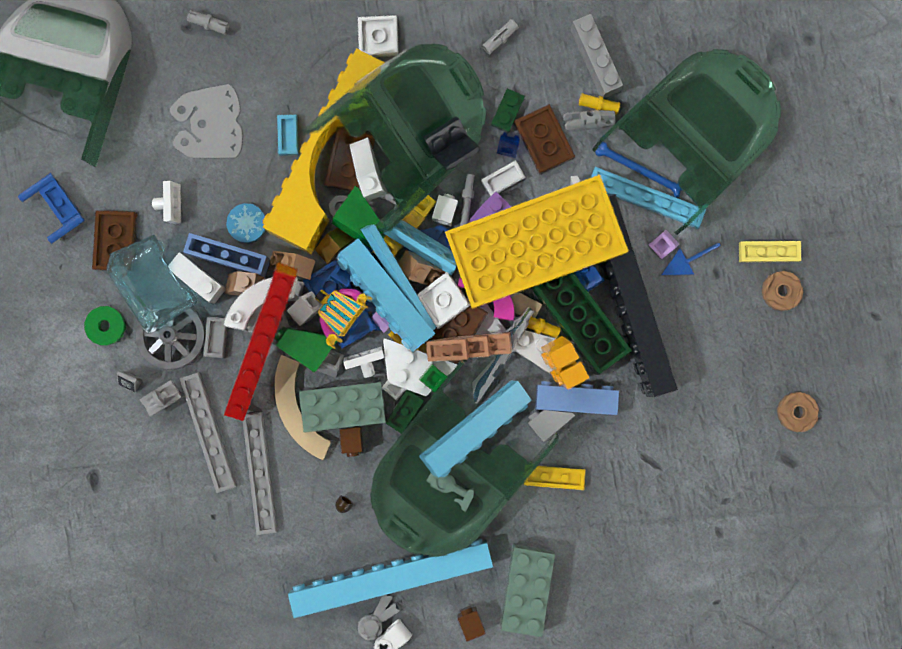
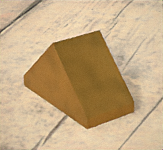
[315,228,356,264]

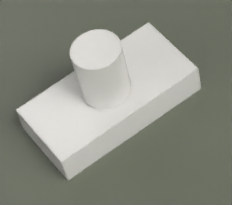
[152,181,181,224]
[343,346,385,378]

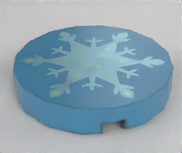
[226,203,266,243]

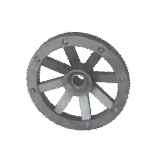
[136,301,206,369]

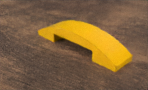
[372,190,436,257]

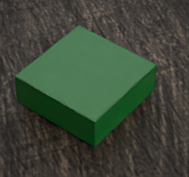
[419,364,448,393]

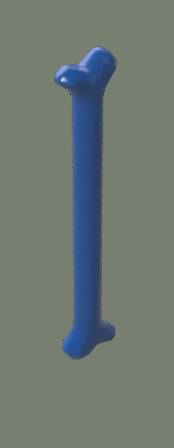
[595,141,686,198]

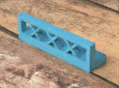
[384,215,457,276]

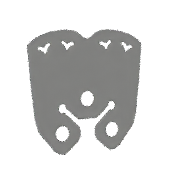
[170,84,242,158]

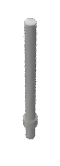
[453,174,475,288]

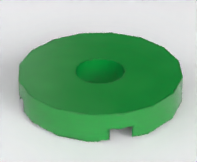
[84,306,126,346]

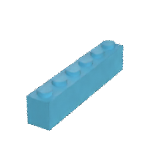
[336,239,435,352]
[419,380,532,478]

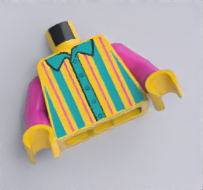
[315,288,372,349]

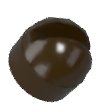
[335,495,353,513]

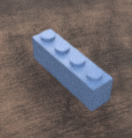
[183,233,270,278]
[535,381,619,415]

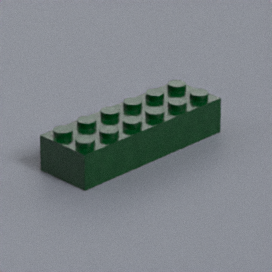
[531,273,632,375]

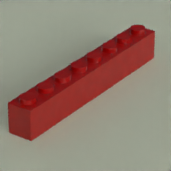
[224,262,298,421]

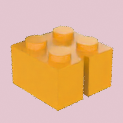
[541,336,589,390]

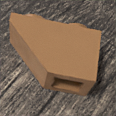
[398,250,446,286]
[268,251,315,280]

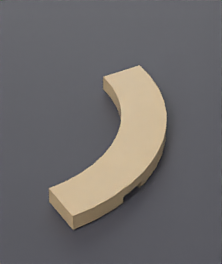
[275,355,332,460]

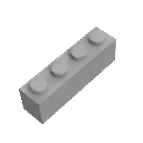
[570,14,623,99]

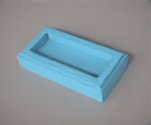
[277,115,299,156]

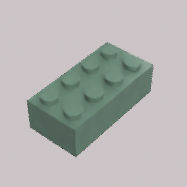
[299,382,385,433]
[500,544,555,637]

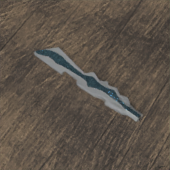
[472,307,534,404]

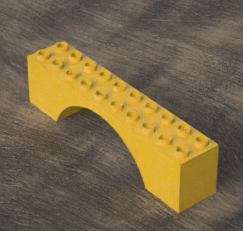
[262,48,401,255]

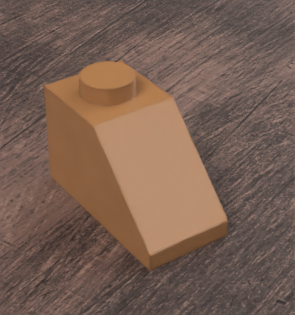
[225,271,265,296]

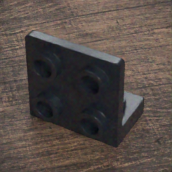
[423,116,480,171]

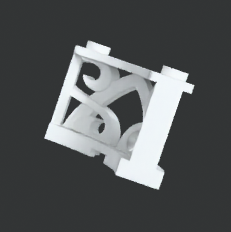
[224,278,304,333]

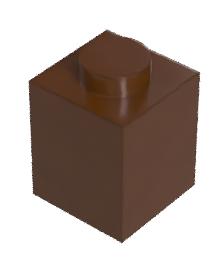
[339,427,364,457]
[457,606,486,642]

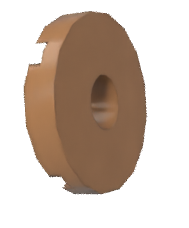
[762,271,804,311]
[777,392,819,432]

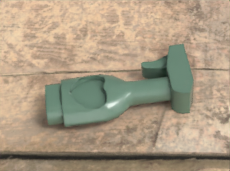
[427,473,475,512]

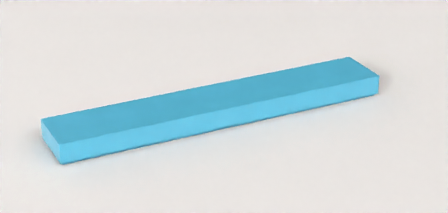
[591,167,706,229]
[361,224,436,330]

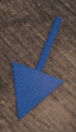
[661,243,720,275]

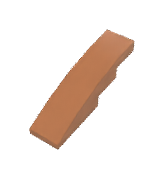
[426,332,512,362]

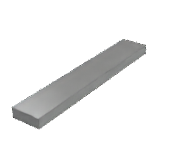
[180,372,237,493]
[243,412,278,535]

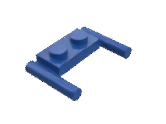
[18,173,85,244]

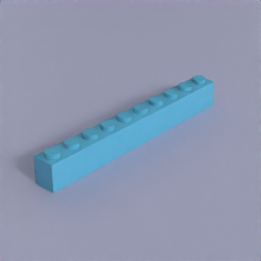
[288,538,493,618]

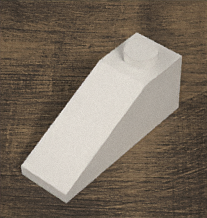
[350,138,388,201]
[167,252,226,304]

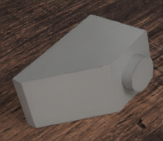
[527,410,575,442]

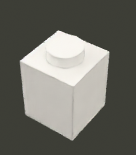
[432,194,458,226]
[287,291,322,326]

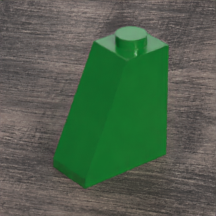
[332,186,385,250]
[272,326,337,373]

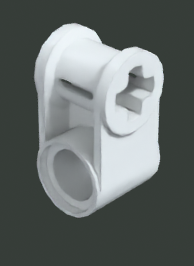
[374,619,412,649]

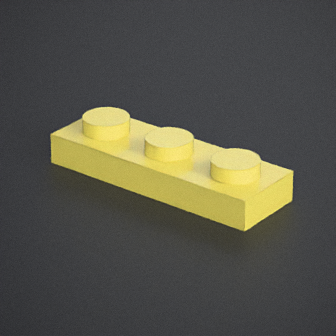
[739,241,801,262]

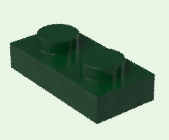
[491,88,525,133]
[386,390,424,434]

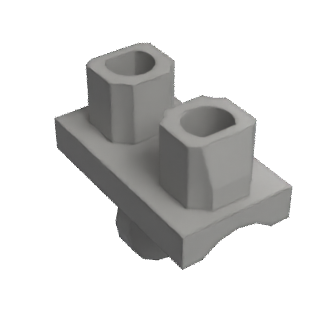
[140,380,182,417]

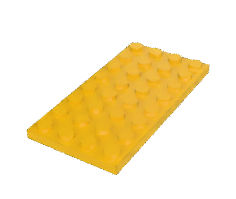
[445,175,629,309]

